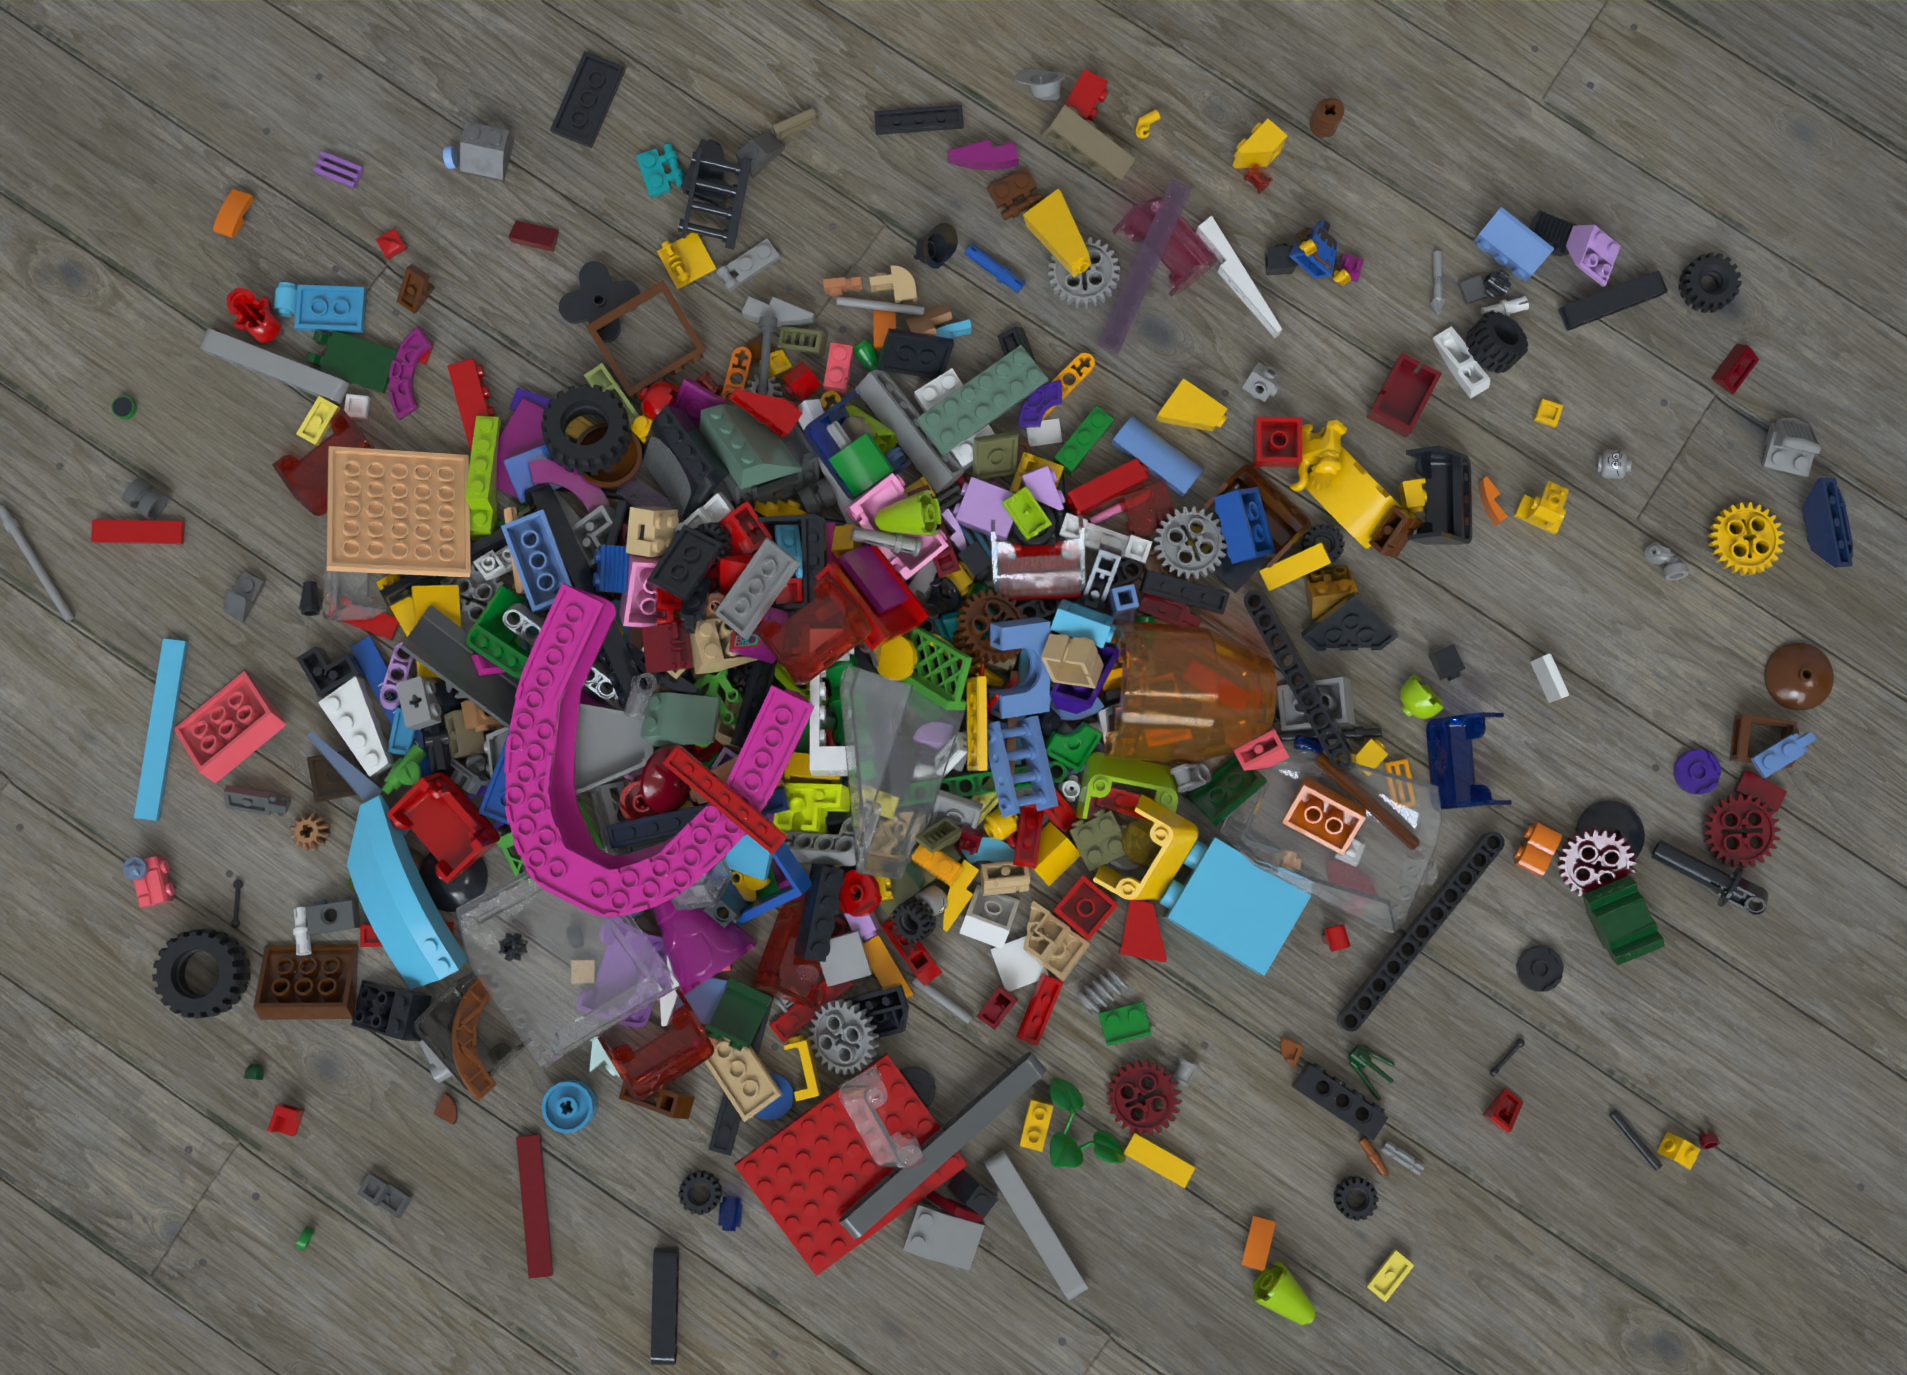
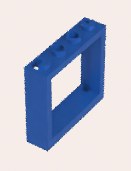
[704,814,813,926]

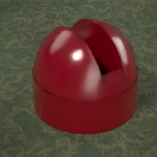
[1698,1130,1720,1150]

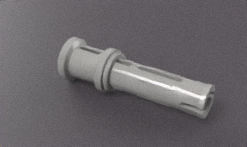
[850,526,921,557]

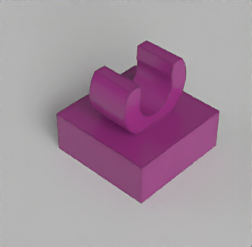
[1339,253,1364,282]

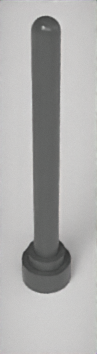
[756,316,778,424]

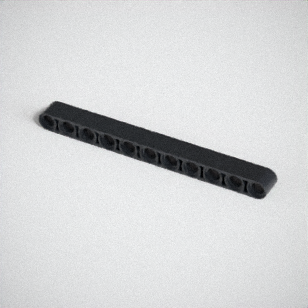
[525,483,649,712]
[1337,832,1505,1032]

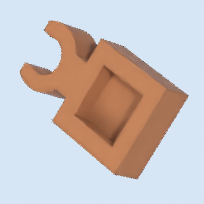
[823,277,863,296]

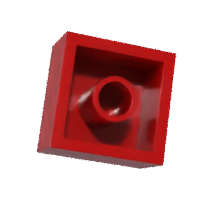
[1253,417,1302,468]
[1052,875,1118,941]

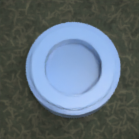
[443,146,459,169]

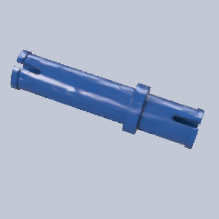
[964,243,1026,294]

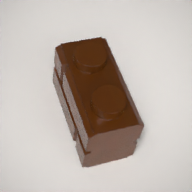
[1369,505,1422,558]

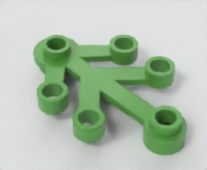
[693,669,742,747]

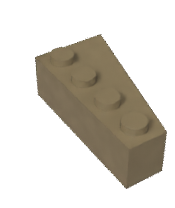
[1039,105,1135,185]

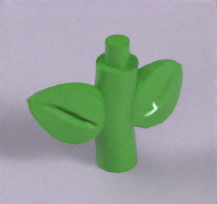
[381,745,427,795]

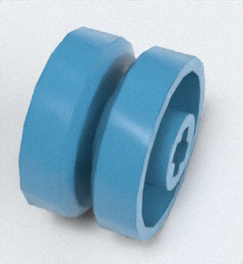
[541,1079,598,1133]

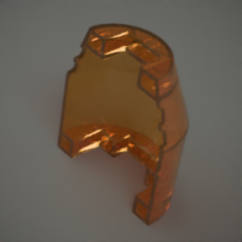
[1104,620,1277,764]

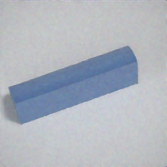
[1112,416,1204,498]

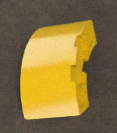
[1305,446,1402,549]

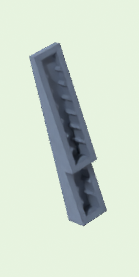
[307,731,412,838]

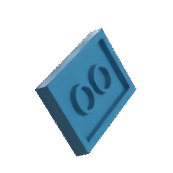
[294,285,366,333]

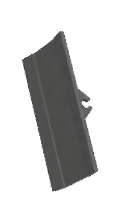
[400,605,519,729]

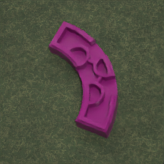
[389,326,433,420]
[528,460,610,514]

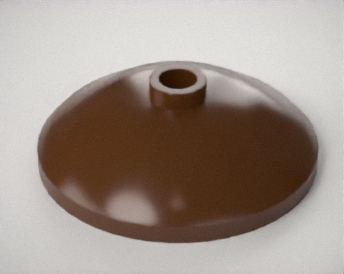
[576,423,642,488]
[1764,643,1834,711]

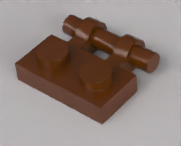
[987,168,1044,220]

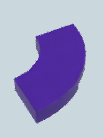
[1018,380,1062,428]

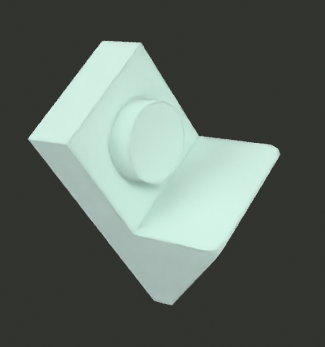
[590,1035,629,1077]

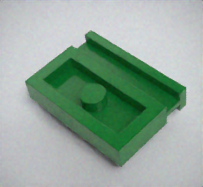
[1098,1001,1152,1046]

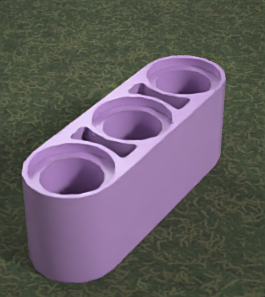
[380,642,414,710]

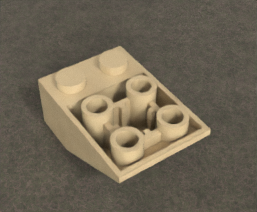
[689,618,758,674]

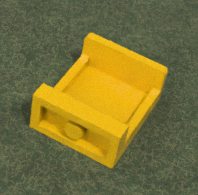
[784,1035,822,1101]

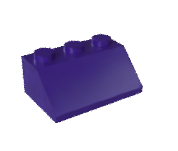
[1050,645,1121,714]

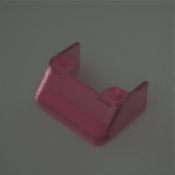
[1112,197,1217,297]

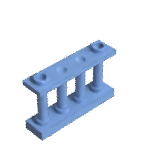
[987,716,1059,818]

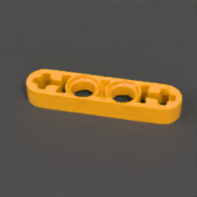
[1042,353,1095,420]

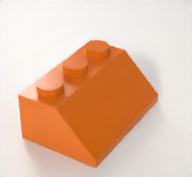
[1282,776,1367,855]

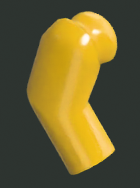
[1135,109,1161,139]

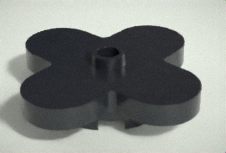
[559,261,640,343]

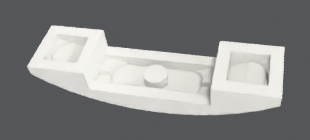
[1059,513,1152,564]

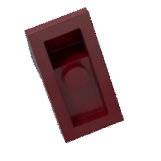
[976,985,1018,1030]

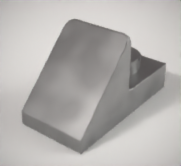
[223,571,266,622]

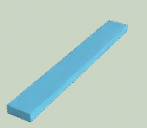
[134,638,188,821]

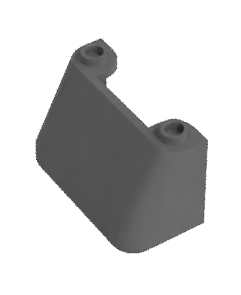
[723,423,820,511]

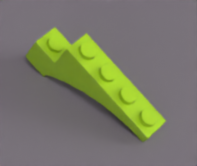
[465,416,501,541]

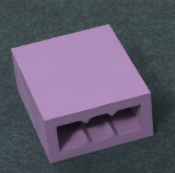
[953,477,1014,542]

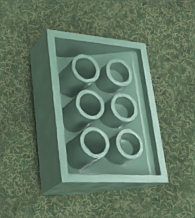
[699,404,802,489]

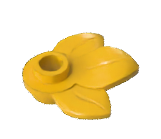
[727,869,771,902]

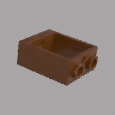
[1729,714,1799,769]

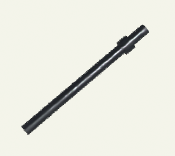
[1244,727,1382,743]

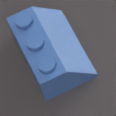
[1474,207,1554,282]

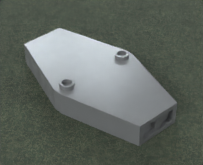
[484,704,657,794]

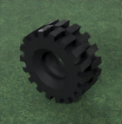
[1678,252,1742,313]

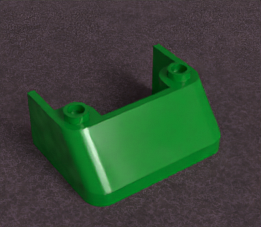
[466,585,530,680]

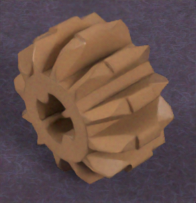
[289,812,330,851]

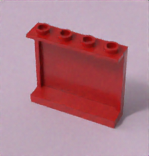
[816,545,930,651]

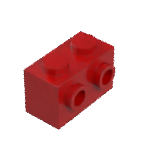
[1064,69,1109,121]

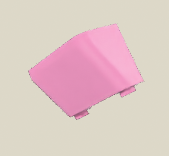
[844,473,949,580]

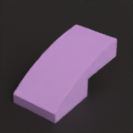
[941,508,967,553]

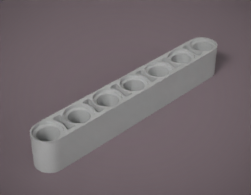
[199,329,350,405]
[503,603,627,712]
[984,1149,1089,1301]

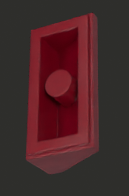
[508,221,559,252]
[1712,344,1759,394]

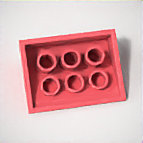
[174,671,287,784]

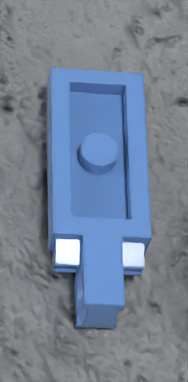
[1751,731,1817,778]

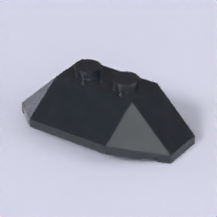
[838,983,909,1039]

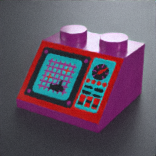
[729,607,788,664]

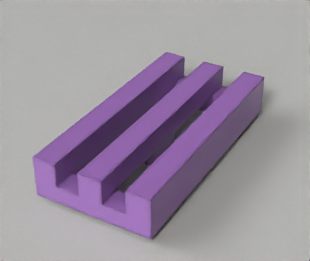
[313,151,364,189]

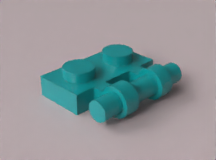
[636,143,685,199]

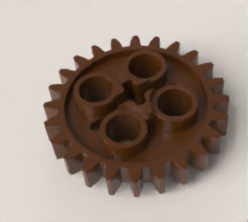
[956,589,1027,664]

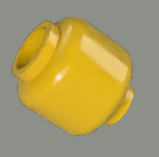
[983,807,1018,841]

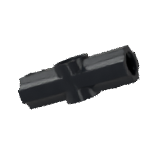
[423,713,451,775]

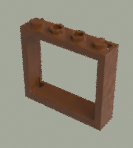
[586,280,706,398]

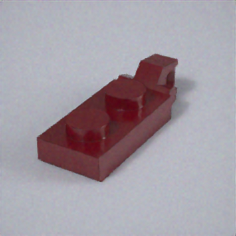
[1137,593,1202,628]

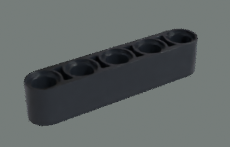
[1558,270,1668,331]
[651,1247,679,1365]

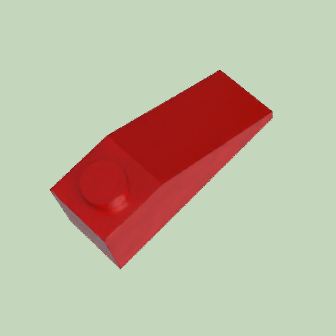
[728,389,803,439]
[881,919,943,986]

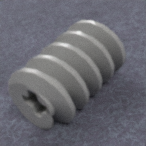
[1077,968,1129,1016]

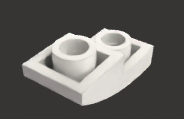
[473,545,513,580]

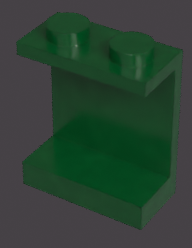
[705,977,772,1052]

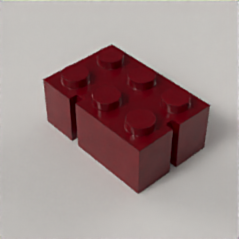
[1366,353,1442,438]

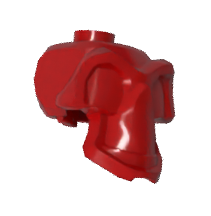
[226,288,282,343]

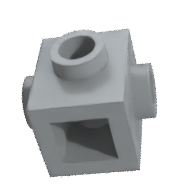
[1242,362,1281,402]

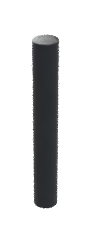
[1609,1110,1663,1171]

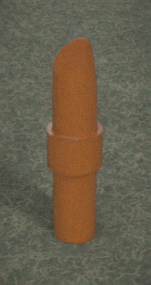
[1358,1137,1389,1176]

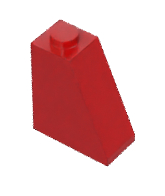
[1119,900,1167,963]

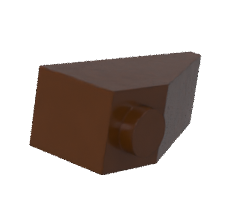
[619,1076,695,1119]

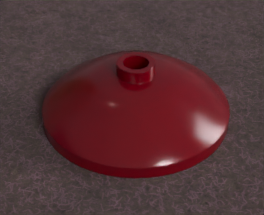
[640,744,691,813]

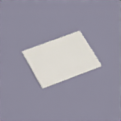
[1027,418,1062,447]

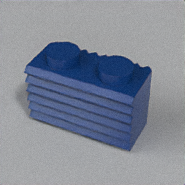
[593,545,629,593]

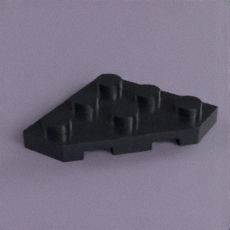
[1301,591,1398,651]

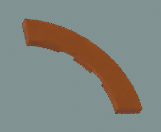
[451,975,497,1102]

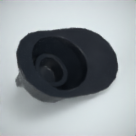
[913,223,958,269]

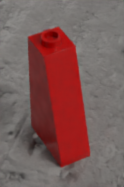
[1066,458,1149,518]

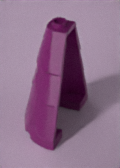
[653,887,758,997]

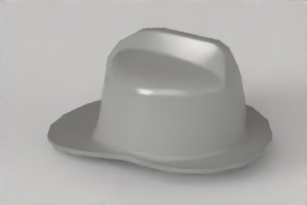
[1015,69,1065,100]

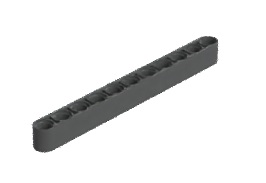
[839,1051,1046,1239]

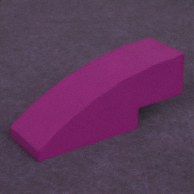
[947,140,1019,170]

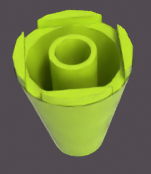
[839,405,897,456]
[875,490,941,536]
[1251,1262,1316,1325]

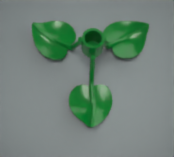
[1049,1078,1126,1168]

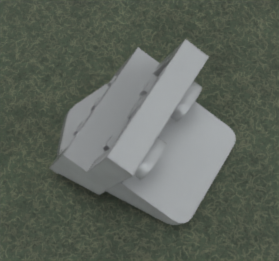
[1761,418,1821,477]

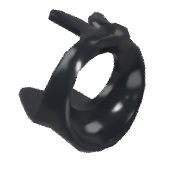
[925,577,961,613]

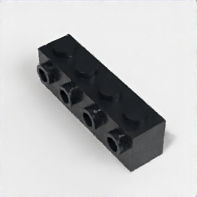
[794,863,844,962]

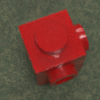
[781,361,822,402]

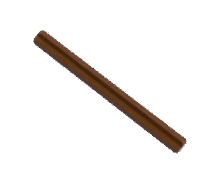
[1314,752,1420,850]

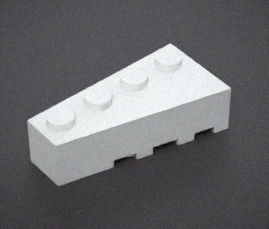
[318,676,395,778]

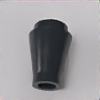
[299,581,322,616]

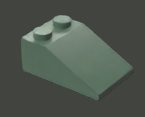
[641,692,721,747]

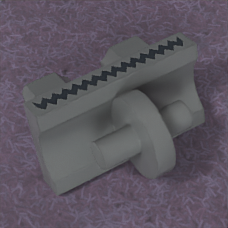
[450,753,490,795]

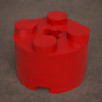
[620,775,661,821]

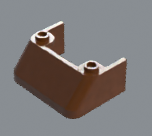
[1203,464,1311,569]

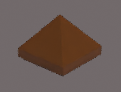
[746,334,775,363]

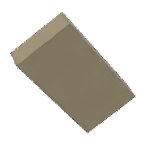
[772,108,817,140]

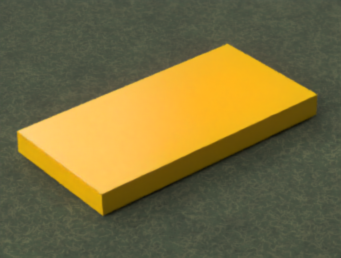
[411,585,461,678]
[966,676,987,771]

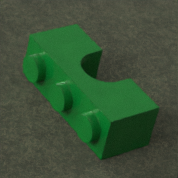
[1053,406,1114,477]

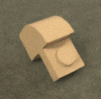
[869,266,917,305]

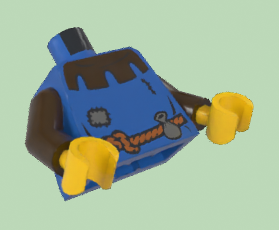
[1289,220,1351,286]

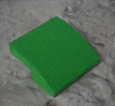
[828,432,894,497]

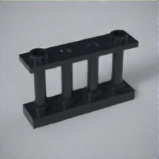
[678,147,752,250]

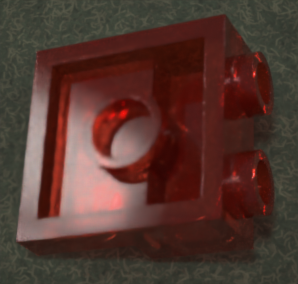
[1119,480,1174,538]

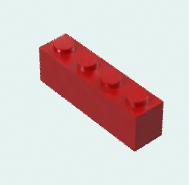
[447,358,501,451]

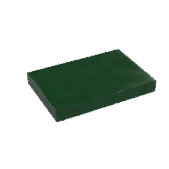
[1186,755,1267,826]

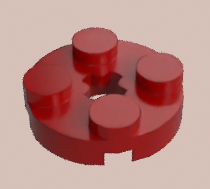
[839,870,882,917]

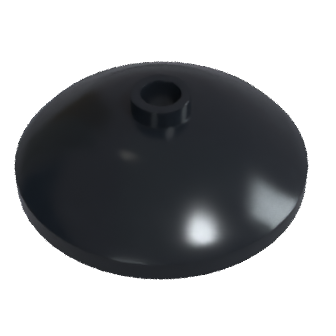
[1575,801,1645,868]
[419,852,488,912]

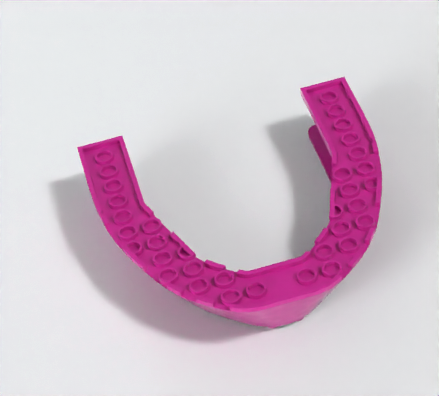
[504,583,815,917]

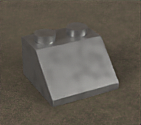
[460,121,514,182]

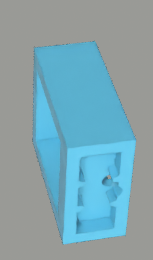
[1050,599,1117,648]

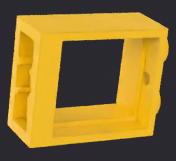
[782,752,842,784]

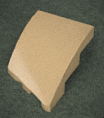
[1023,900,1090,982]

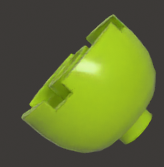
[1400,674,1445,719]

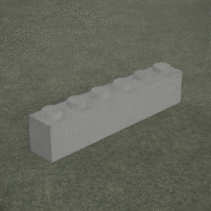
[855,369,965,493]

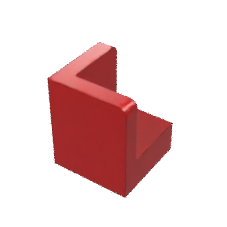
[774,578,803,604]
[267,1103,304,1137]

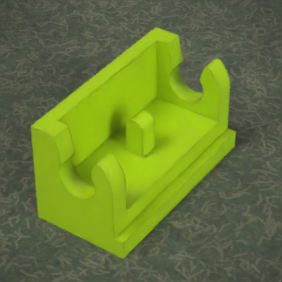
[1001,486,1052,540]

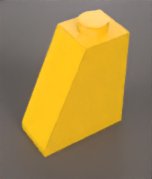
[1156,378,1228,432]

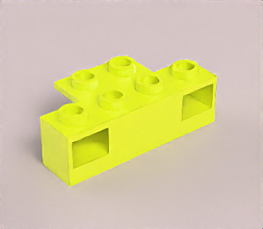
[773,783,852,834]

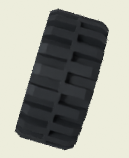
[541,384,631,476]
[152,929,251,1019]

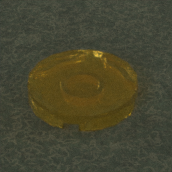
[1121,819,1162,865]

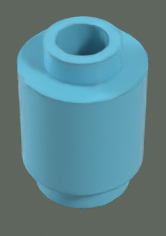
[273,282,297,317]

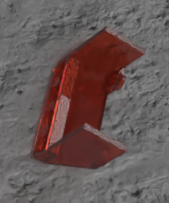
[598,988,714,1100]

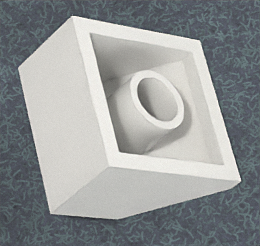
[959,884,1020,949]

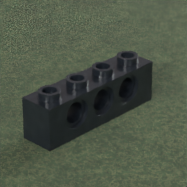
[1291,1063,1389,1141]

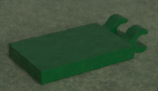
[305,331,398,394]

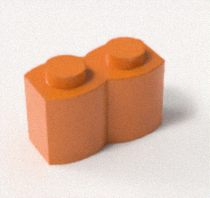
[1513,822,1562,877]

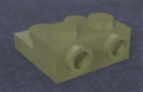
[1068,809,1130,872]

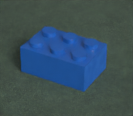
[1214,487,1276,564]

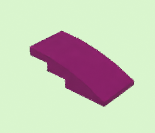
[496,398,545,498]

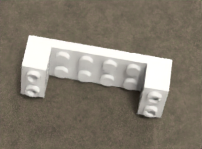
[810,629,854,776]

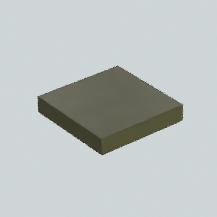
[972,431,1019,480]

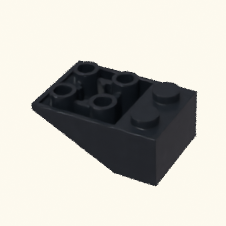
[351,980,432,1042]

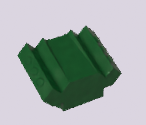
[1583,875,1665,966]

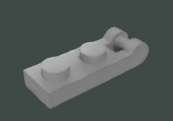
[716,238,780,291]

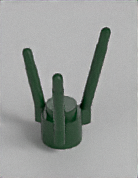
[1347,1044,1394,1101]

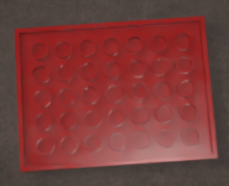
[734,1053,967,1276]

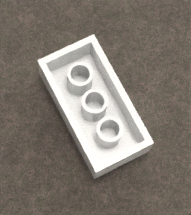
[914,369,994,471]

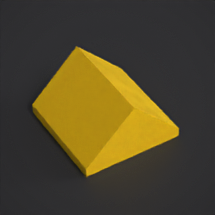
[1031,822,1080,886]

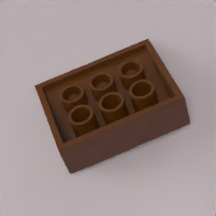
[253,944,358,1020]

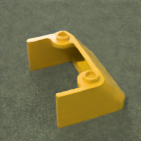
[1093,794,1199,900]

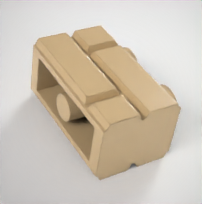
[980,861,1030,896]

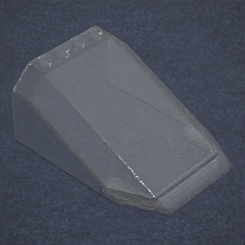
[840,665,967,879]
[1220,750,1442,933]

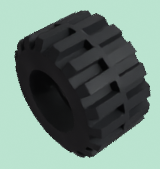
[1465,311,1529,373]

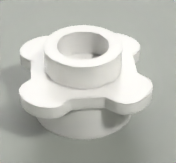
[1058,775,1081,802]

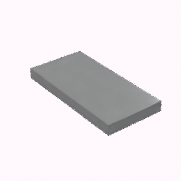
[714,538,801,640]

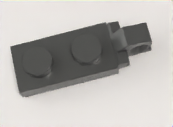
[224,785,291,815]

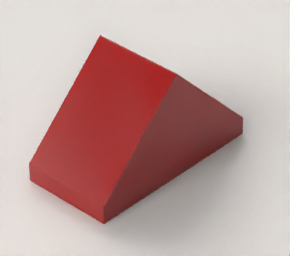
[1482,1087,1523,1133]

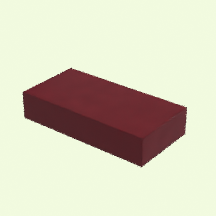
[1733,770,1787,812]

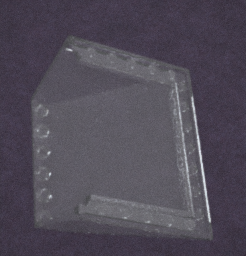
[456,871,680,1072]

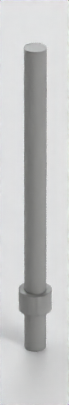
[0,505,74,622]

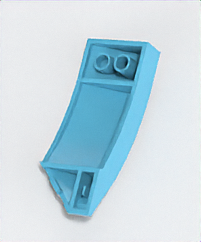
[347,794,468,990]

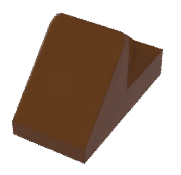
[397,264,434,314]

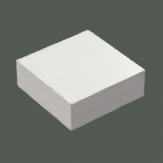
[343,394,371,420]

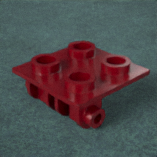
[641,622,693,673]

